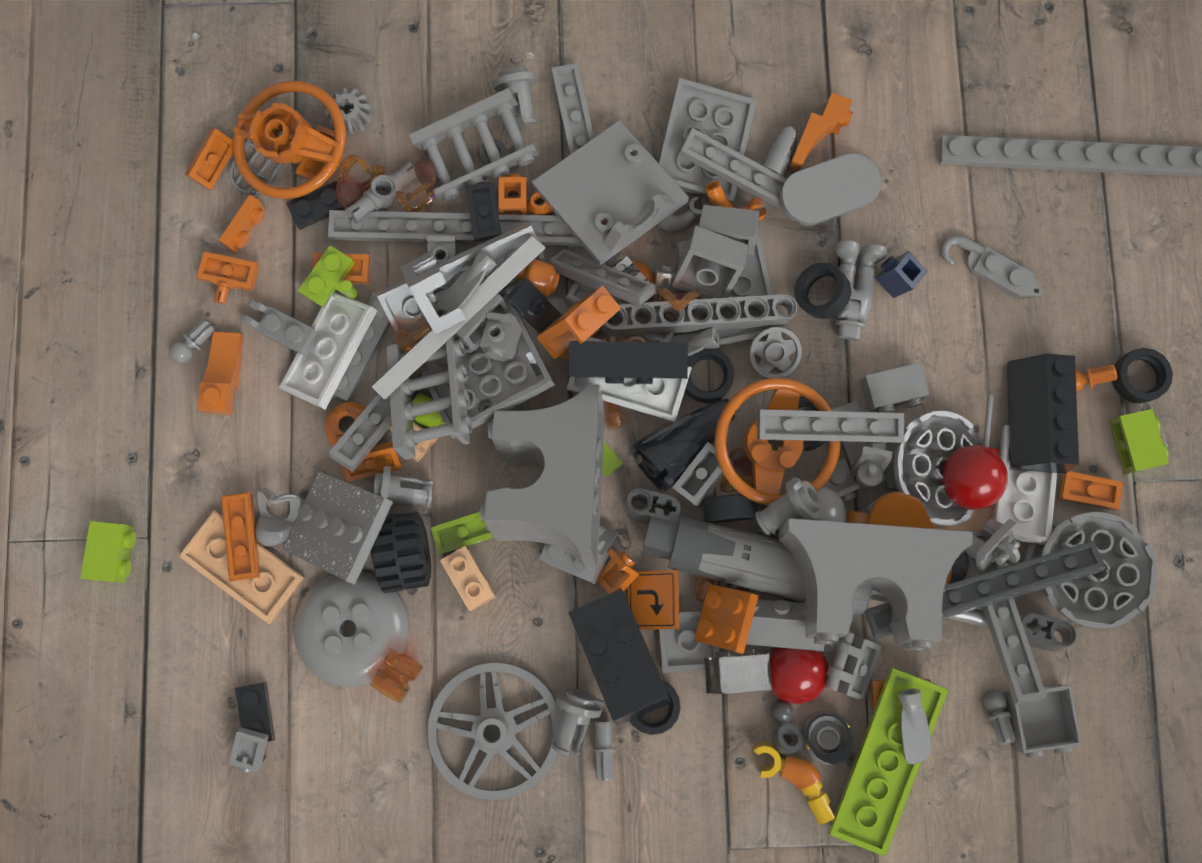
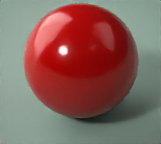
[941,445,1008,510]
[764,647,829,704]

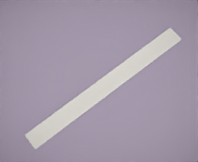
[372,237,545,399]

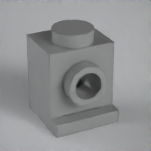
[427,235,458,264]
[480,312,522,360]

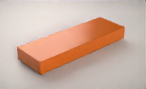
[221,492,261,582]

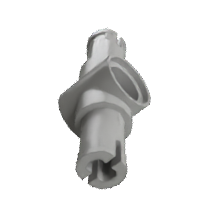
[345,162,419,224]

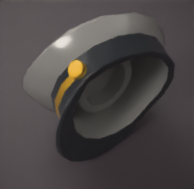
[802,711,853,765]

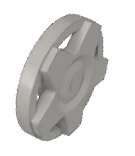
[749,326,802,378]

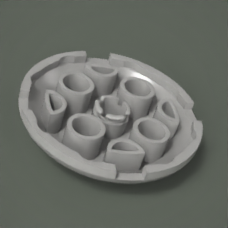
[893,411,984,526]
[1040,512,1157,628]
[294,571,409,687]

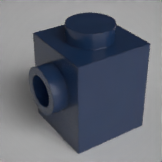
[875,251,928,298]

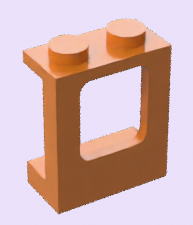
[536,286,621,359]

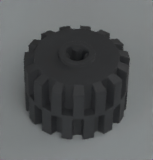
[371,511,431,593]

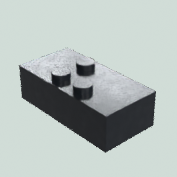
[569,341,688,384]
[568,589,672,727]

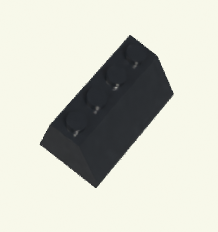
[1007,353,1079,474]

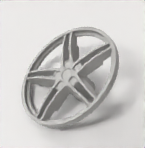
[428,663,560,800]

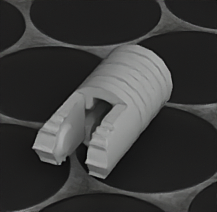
[762,126,797,177]

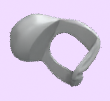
[255,488,302,547]

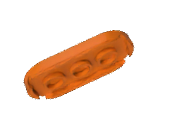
[868,492,952,585]

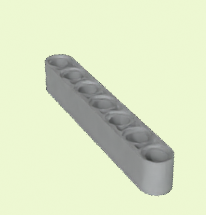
[601,294,797,337]

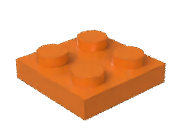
[694,584,759,654]

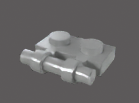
[825,632,882,702]

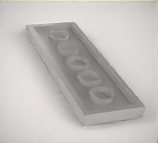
[375,222,547,343]

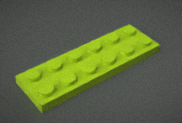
[828,667,949,857]

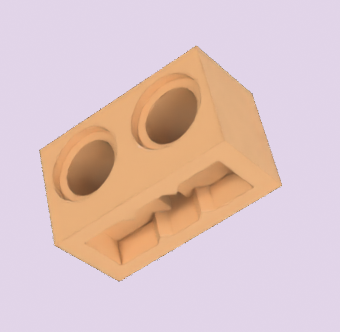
[440,546,497,611]

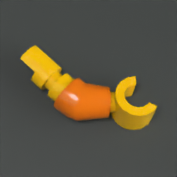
[752,741,835,825]

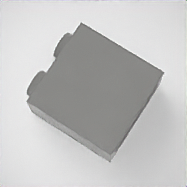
[1004,684,1082,757]

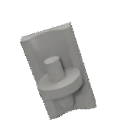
[850,442,892,488]
[966,518,1020,573]

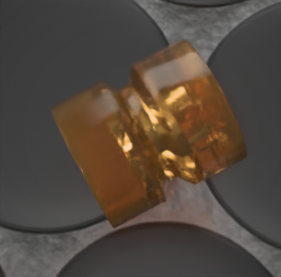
[369,647,423,703]

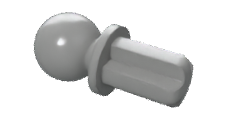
[169,320,215,364]
[983,690,1016,745]

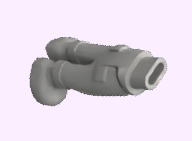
[835,240,887,341]

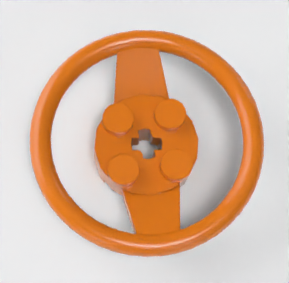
[233,81,346,199]
[715,378,840,505]

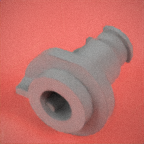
[493,67,537,129]
[373,466,433,508]
[755,477,822,535]
[552,689,605,756]

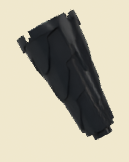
[630,398,736,492]

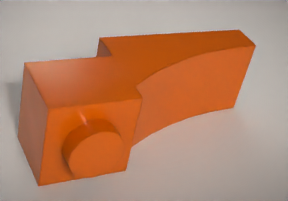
[788,92,853,173]
[197,332,244,415]

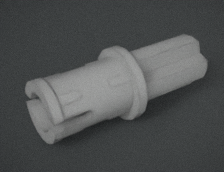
[592,721,615,781]

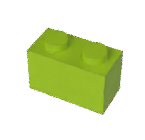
[1109,409,1169,475]
[80,521,136,583]

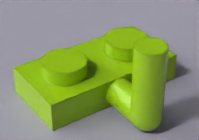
[298,245,357,308]

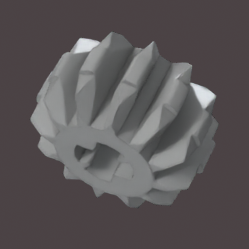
[325,87,372,136]

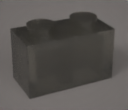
[704,649,772,694]

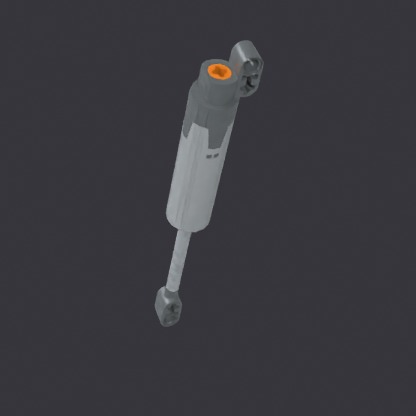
[625,488,1077,652]

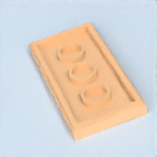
[179,510,306,624]

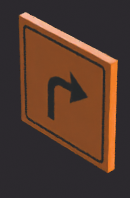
[627,570,679,629]

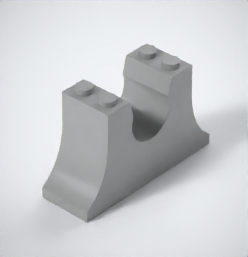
[480,384,606,569]
[779,518,973,651]

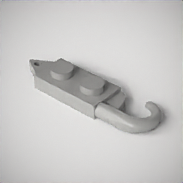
[941,235,1044,300]

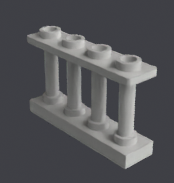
[409,88,539,201]
[387,335,472,460]

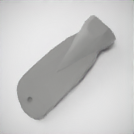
[437,251,496,312]
[670,327,719,356]
[898,688,932,764]

